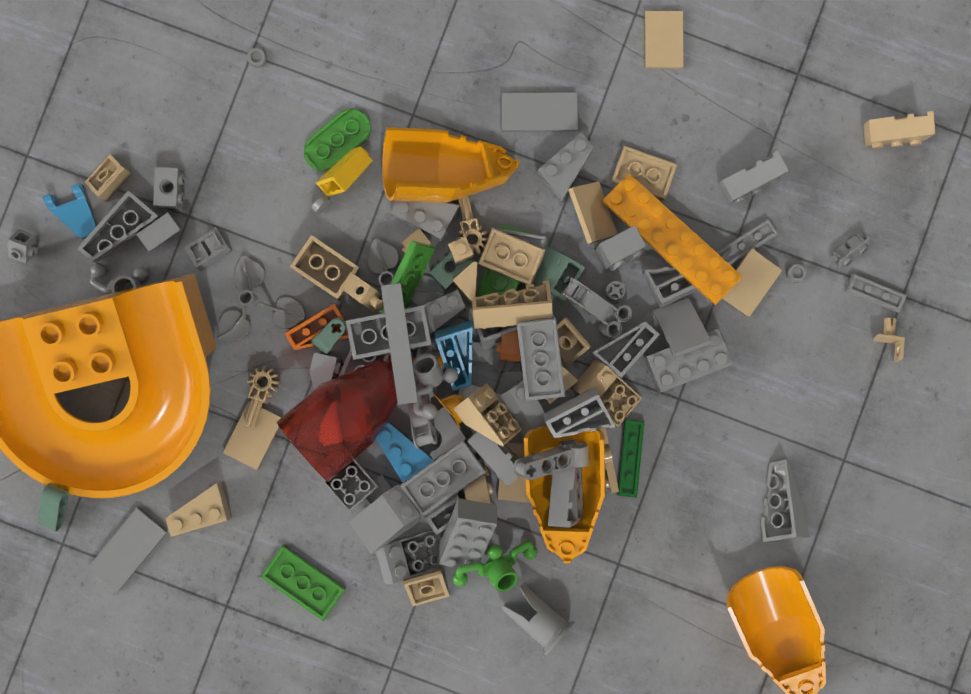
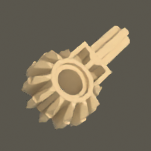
[456,196,488,255]
[243,366,281,429]

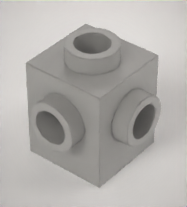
[7,229,38,263]

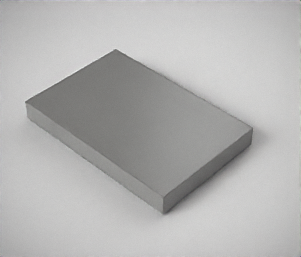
[653,297,711,357]

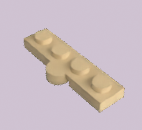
[599,428,619,493]

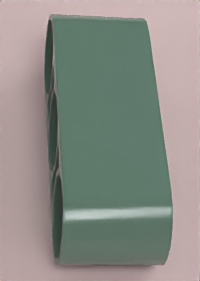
[38,483,69,532]

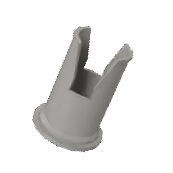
[501,582,575,656]

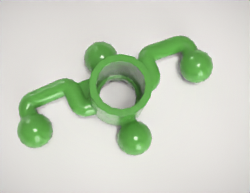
[452,540,538,592]

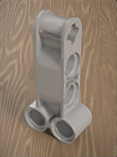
[560,277,632,338]
[408,385,438,449]
[513,439,590,480]

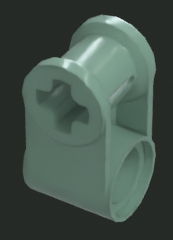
[311,317,347,354]

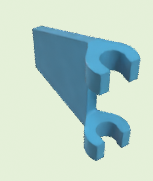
[42,183,97,239]

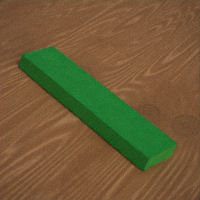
[617,419,645,498]

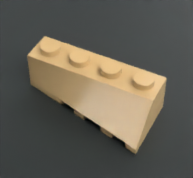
[472,280,553,329]

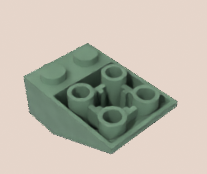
[533,246,585,302]

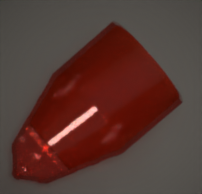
[277,360,398,482]

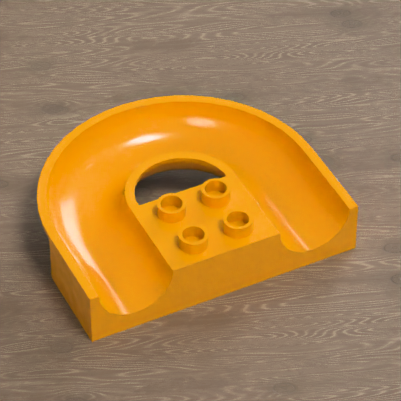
[0,273,217,498]

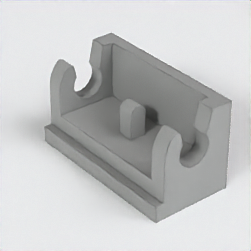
[136,212,181,252]

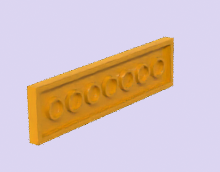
[602,174,743,306]

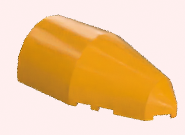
[382,127,520,203]
[524,425,605,564]
[726,566,826,694]

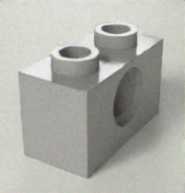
[153,167,185,209]

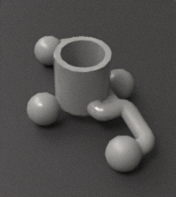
[89,263,149,294]
[413,336,458,420]

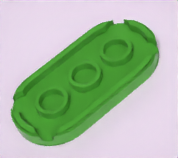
[304,109,371,171]

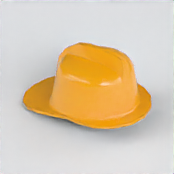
[433,392,465,429]

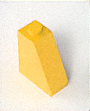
[316,146,373,197]

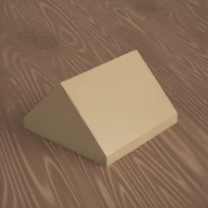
[85,154,132,201]
[453,262,478,304]
[557,317,591,367]
[403,567,450,606]

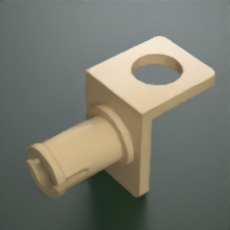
[873,318,905,362]

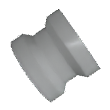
[605,281,625,301]

